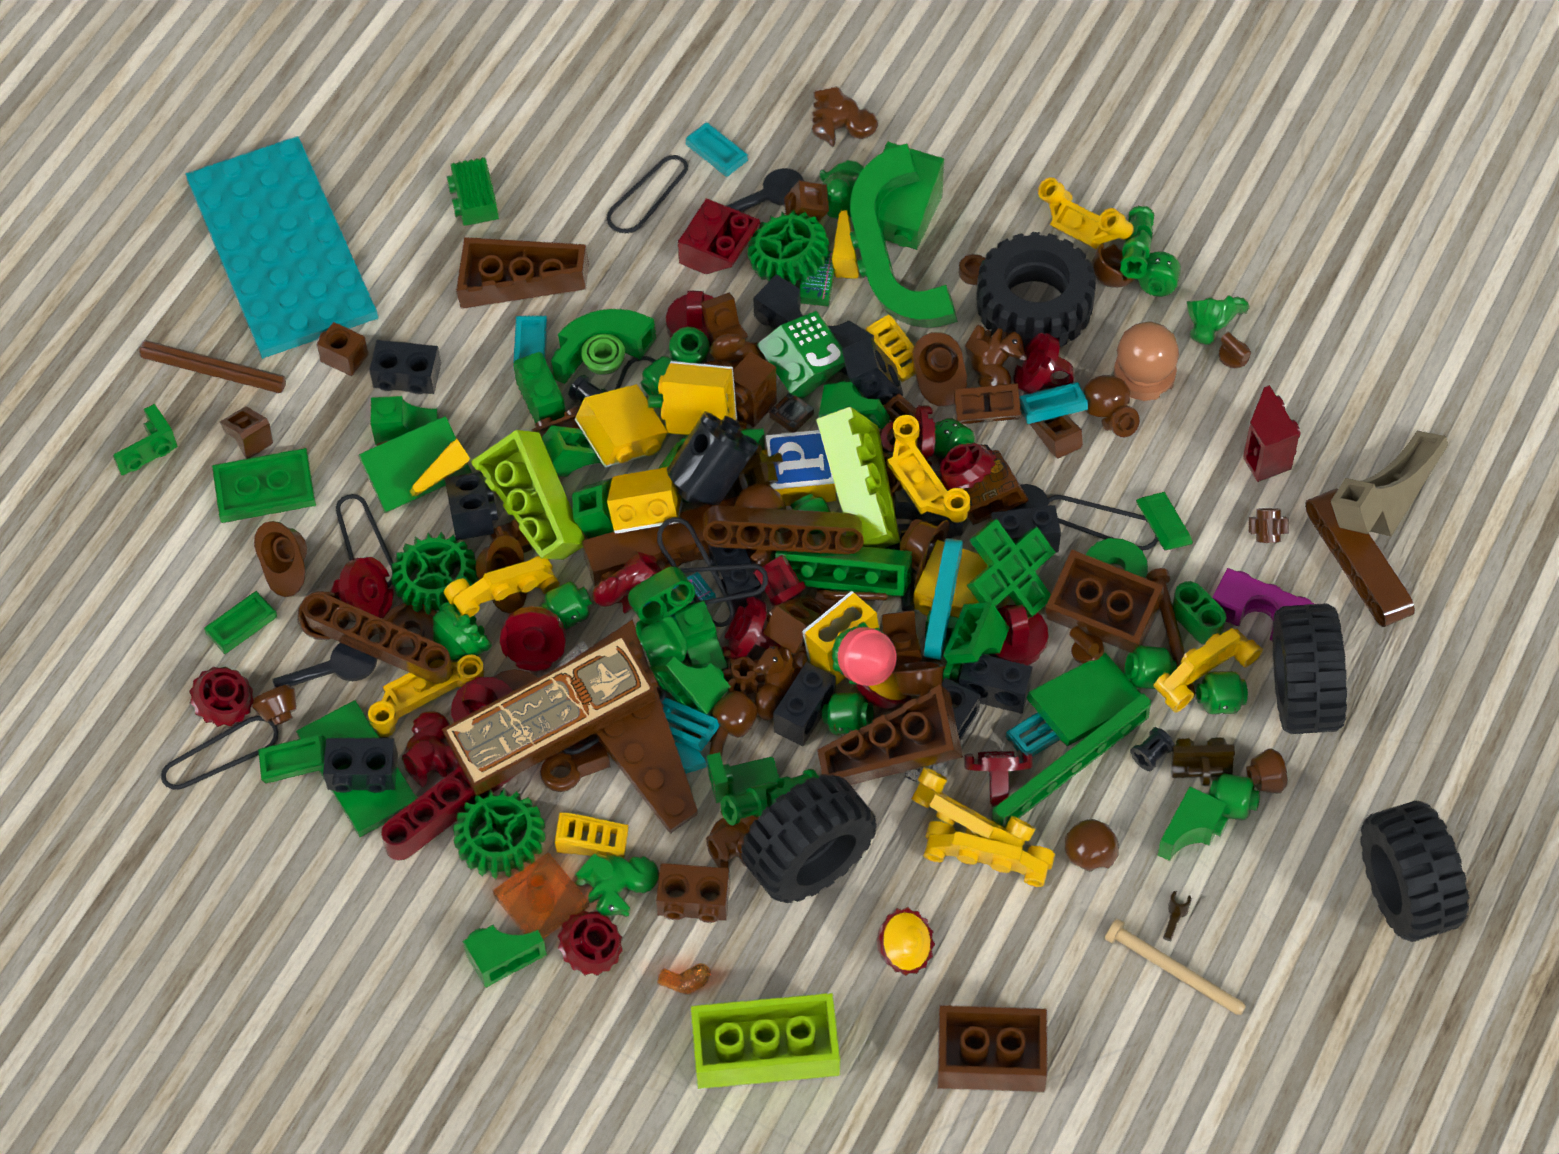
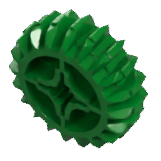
[747,210,830,286]
[391,532,479,614]
[453,788,546,880]

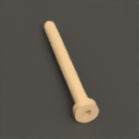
[1105,918,1246,1015]

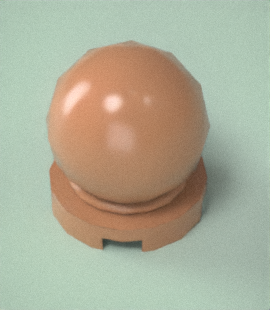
[1113,321,1180,401]

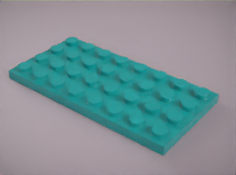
[185,136,378,359]

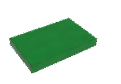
[358,416,472,513]
[212,448,316,523]
[1026,652,1142,747]

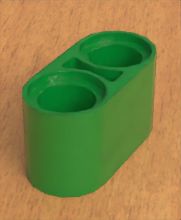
[628,567,695,624]
[1172,581,1226,645]

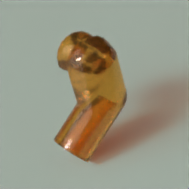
[657,963,711,995]

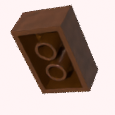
[1045,550,1164,653]
[937,1005,1047,1092]

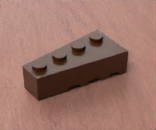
[456,237,589,309]
[817,684,963,785]

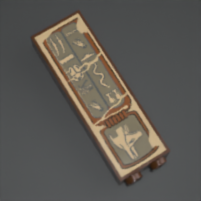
[442,634,659,796]

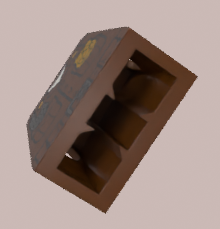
[964,444,1029,525]

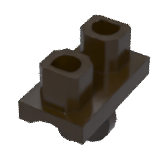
[733,444,783,496]
[1171,737,1235,786]

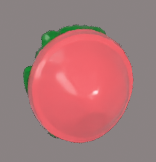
[832,622,897,686]

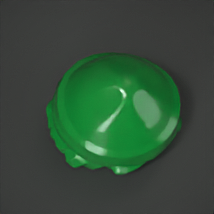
[433,602,492,660]

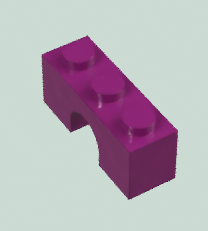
[1212,568,1314,641]

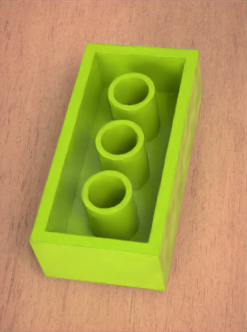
[691,993,840,1089]

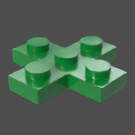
[967,519,1056,618]

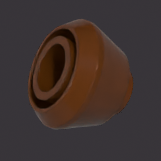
[252,685,297,726]
[1246,748,1288,794]

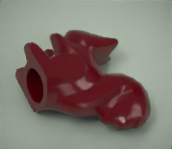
[592,552,662,614]
[402,711,460,787]

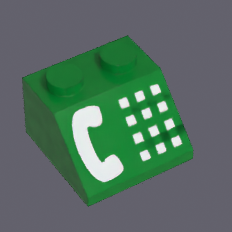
[757,311,846,399]

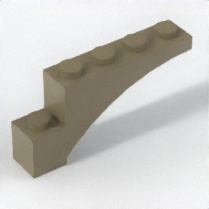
[1331,430,1448,536]

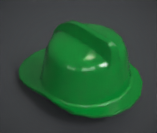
[635,616,687,693]

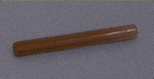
[139,340,286,393]

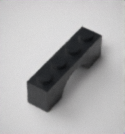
[753,274,874,376]

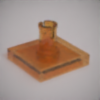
[492,852,590,939]

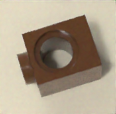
[784,181,829,222]
[317,322,369,376]

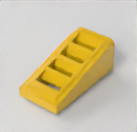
[832,211,859,279]
[865,314,916,383]
[410,439,470,497]
[555,812,629,858]

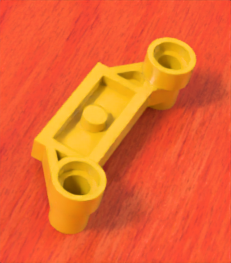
[1038,177,1133,250]
[887,415,970,523]
[443,556,560,617]
[1153,628,1263,713]
[368,655,484,737]
[911,767,1036,847]
[923,821,1055,887]

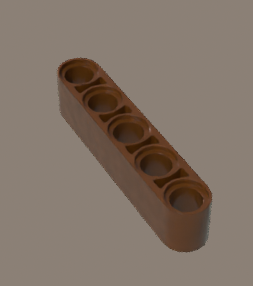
[1305,488,1415,627]
[703,506,864,554]
[302,592,453,684]

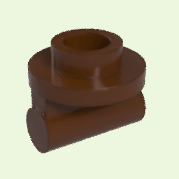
[1219,332,1251,368]
[1101,406,1140,437]
[1069,626,1104,664]

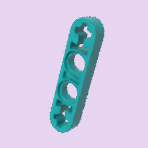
[924,538,963,660]

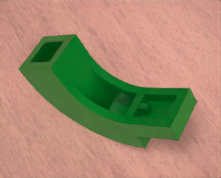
[551,309,657,384]

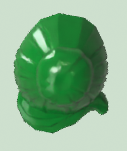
[819,160,864,219]
[1187,295,1250,345]

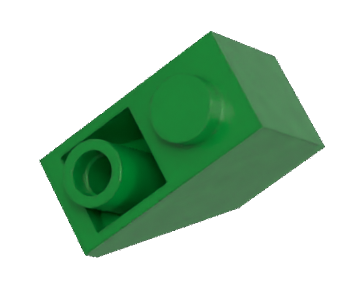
[572,478,614,539]

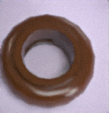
[540,753,581,792]

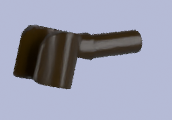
[1163,891,1191,941]

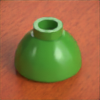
[581,334,625,375]

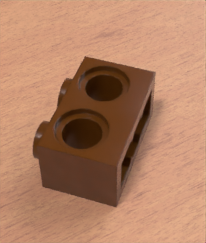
[733,351,777,428]
[954,384,1021,424]
[764,594,830,655]
[656,863,730,923]

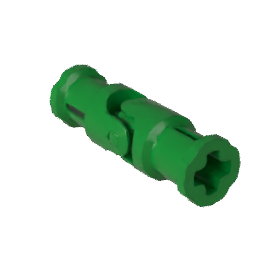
[1120,206,1155,279]
[720,768,819,825]

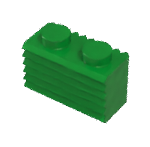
[447,157,499,226]
[513,352,566,423]

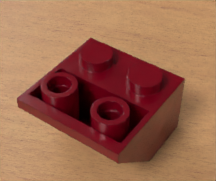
[678,198,760,275]
[1243,385,1301,482]

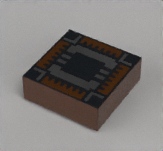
[769,393,814,433]

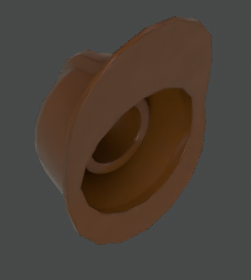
[913,332,967,406]
[900,519,950,589]
[254,521,307,597]
[475,535,527,614]
[892,655,946,699]

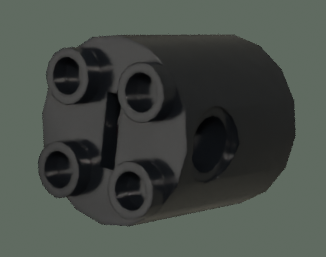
[667,411,759,505]

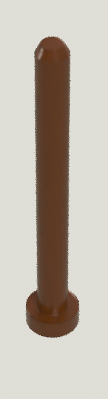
[1146,568,1196,699]

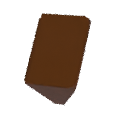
[567,740,610,777]

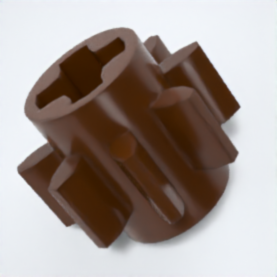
[1249,508,1289,543]
[723,656,765,695]

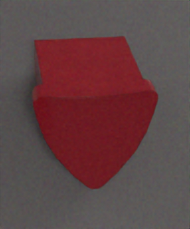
[754,555,806,607]

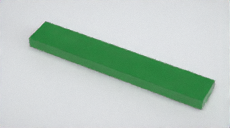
[992,693,1151,827]

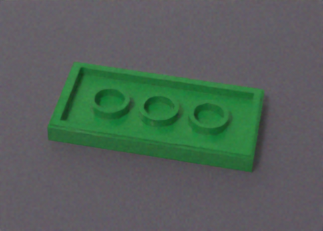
[296,700,417,837]

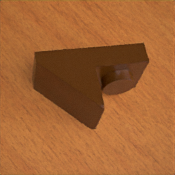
[701,292,748,347]
[220,406,273,459]
[880,611,922,664]

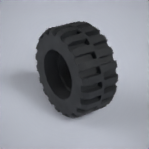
[976,232,1096,348]
[1272,603,1347,734]
[741,774,876,903]
[1360,800,1469,942]

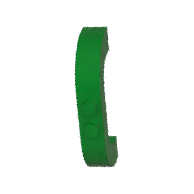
[850,143,958,328]

